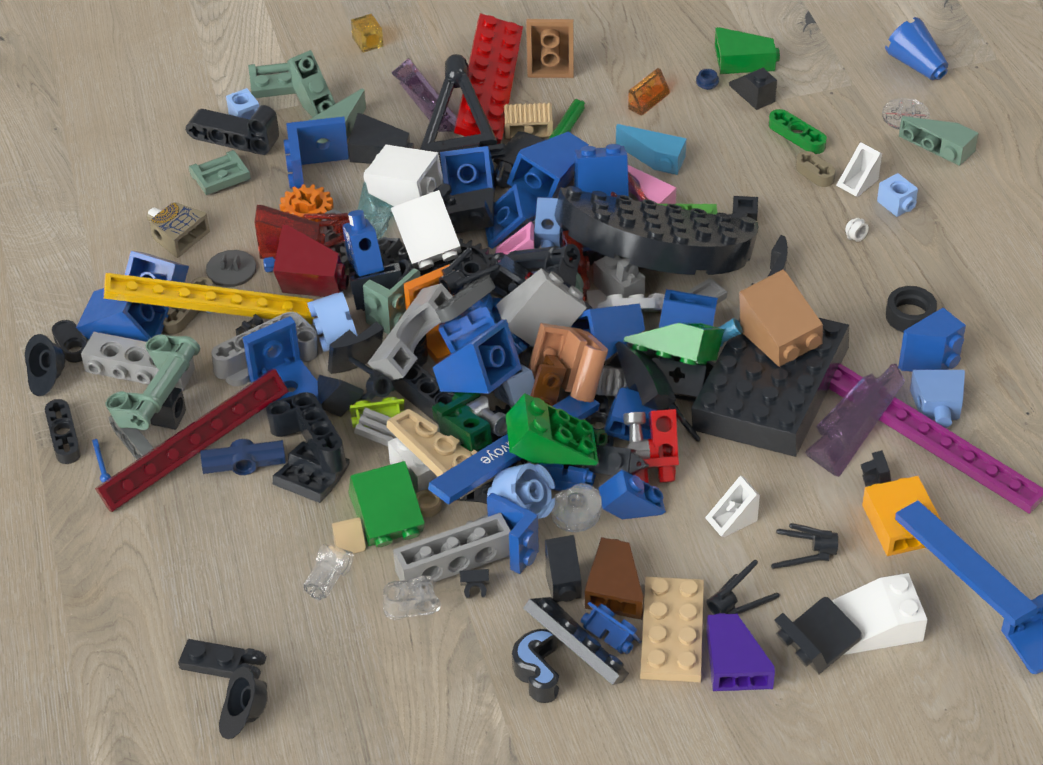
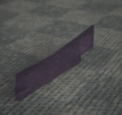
[805,364,905,477]

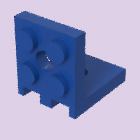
[284,116,349,189]
[438,293,496,353]
[243,316,318,401]

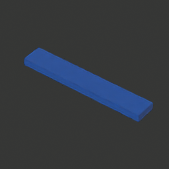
[895,501,1038,627]

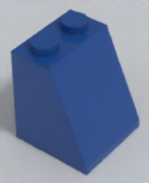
[507,132,589,198]
[574,144,629,197]
[76,276,169,342]
[571,303,645,361]
[433,319,522,394]

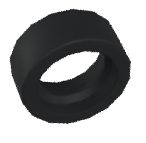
[886,286,937,333]

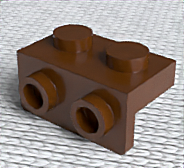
[530,354,567,406]

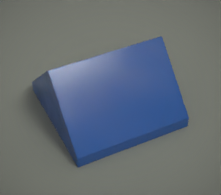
[440,146,495,195]

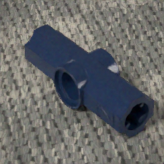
[200,439,286,475]

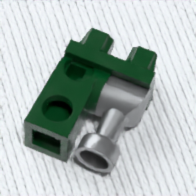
[432,392,507,452]

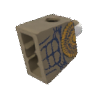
[147,202,210,258]

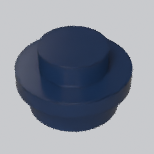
[696,69,719,90]

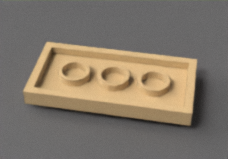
[640,577,704,682]

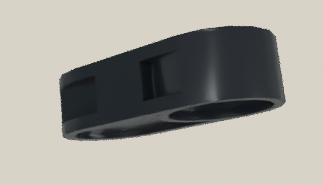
[52,320,87,363]

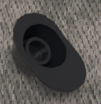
[25,334,66,397]
[219,666,268,740]

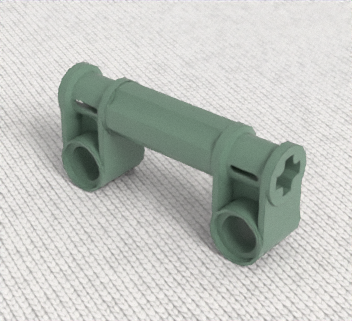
[105,334,201,430]

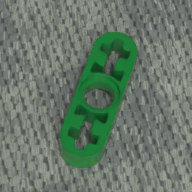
[769,109,827,154]

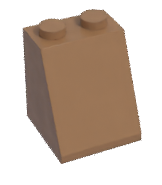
[739,270,823,367]

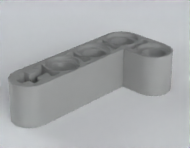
[211,312,318,379]

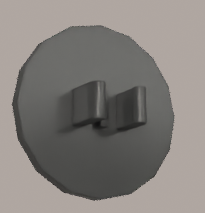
[206,250,256,287]

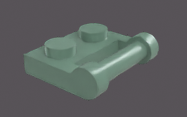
[248,60,296,98]
[189,150,251,195]

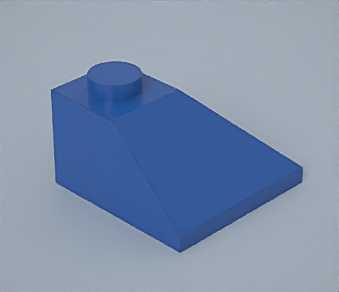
[485,184,537,249]

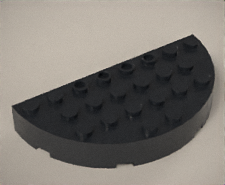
[554,186,759,275]

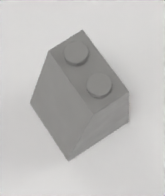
[496,268,587,347]

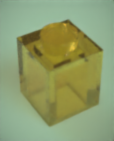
[351,13,384,53]

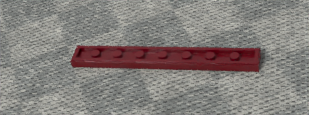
[95,369,289,512]

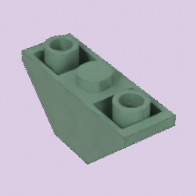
[289,50,336,117]

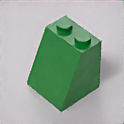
[348,461,425,548]

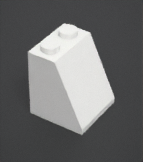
[364,145,443,207]
[391,190,462,270]

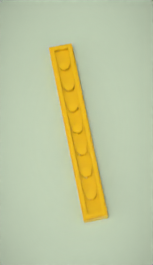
[104,273,314,324]

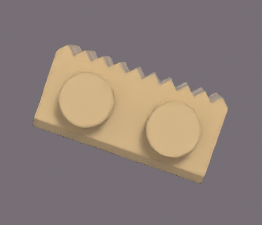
[504,103,553,139]

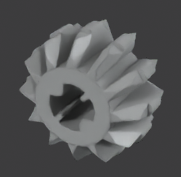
[596,365,627,396]

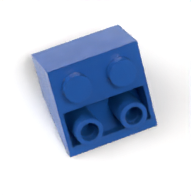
[659,289,718,328]

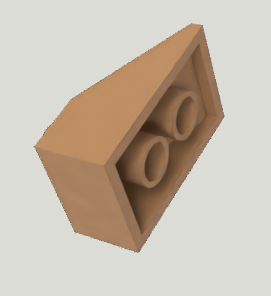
[526,19,574,78]

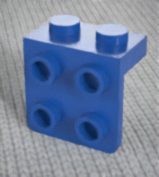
[487,493,539,574]
[1001,594,1043,674]

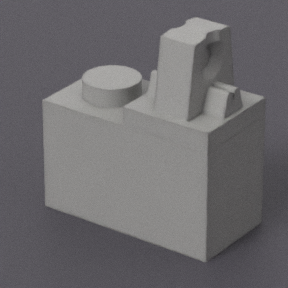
[594,255,645,298]

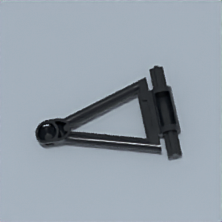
[420,54,507,170]

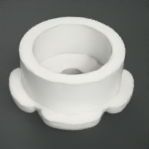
[845,218,869,242]

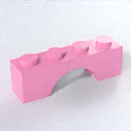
[628,165,676,204]

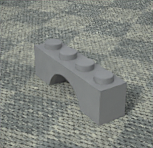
[368,284,453,380]

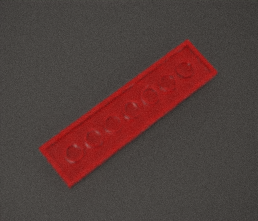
[454,13,523,144]

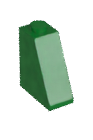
[714,27,780,74]

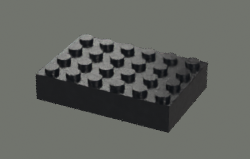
[691,317,849,457]

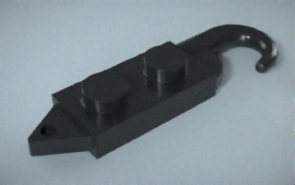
[562,445,649,476]

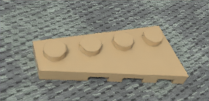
[386,409,496,499]

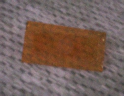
[628,68,670,115]

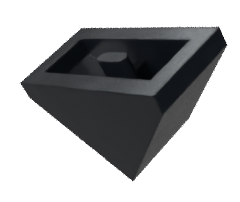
[317,375,365,417]

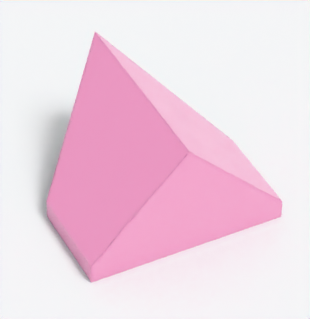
[496,222,535,262]

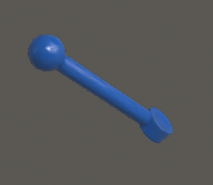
[92,439,111,483]

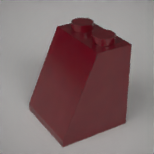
[273,225,349,297]

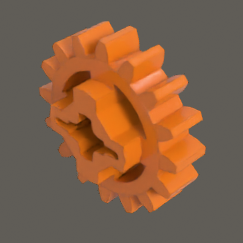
[279,184,334,228]

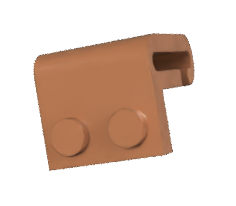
[528,323,608,402]

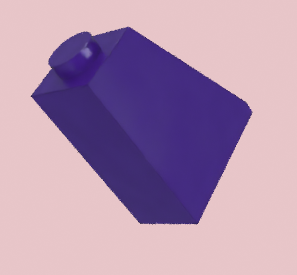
[706,613,775,691]

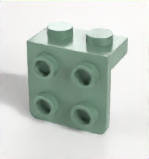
[363,268,420,334]

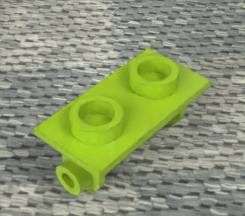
[350,397,405,428]

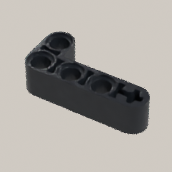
[185,105,279,155]
[391,363,457,425]
[266,392,347,473]

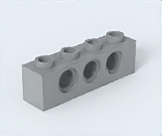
[81,332,195,391]
[393,513,510,592]

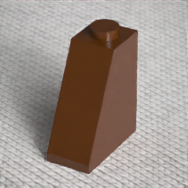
[585,537,644,620]

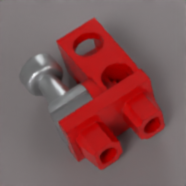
[623,409,679,483]

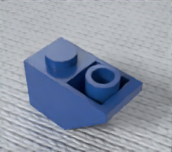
[598,470,666,520]

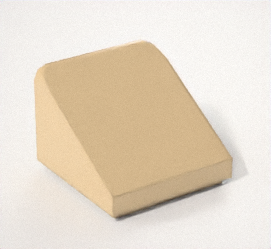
[332,517,366,557]

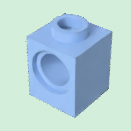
[226,88,259,119]
[877,173,918,217]

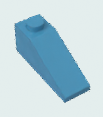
[616,124,687,175]

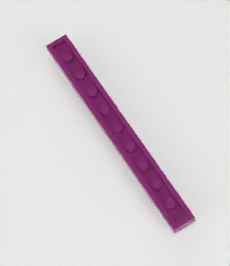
[829,363,1043,514]

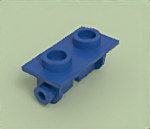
[539,463,596,497]
[581,602,642,654]

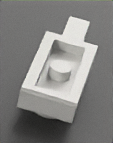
[597,293,665,313]

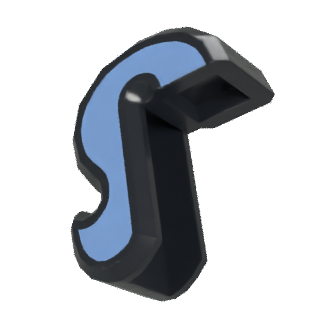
[512,628,559,703]

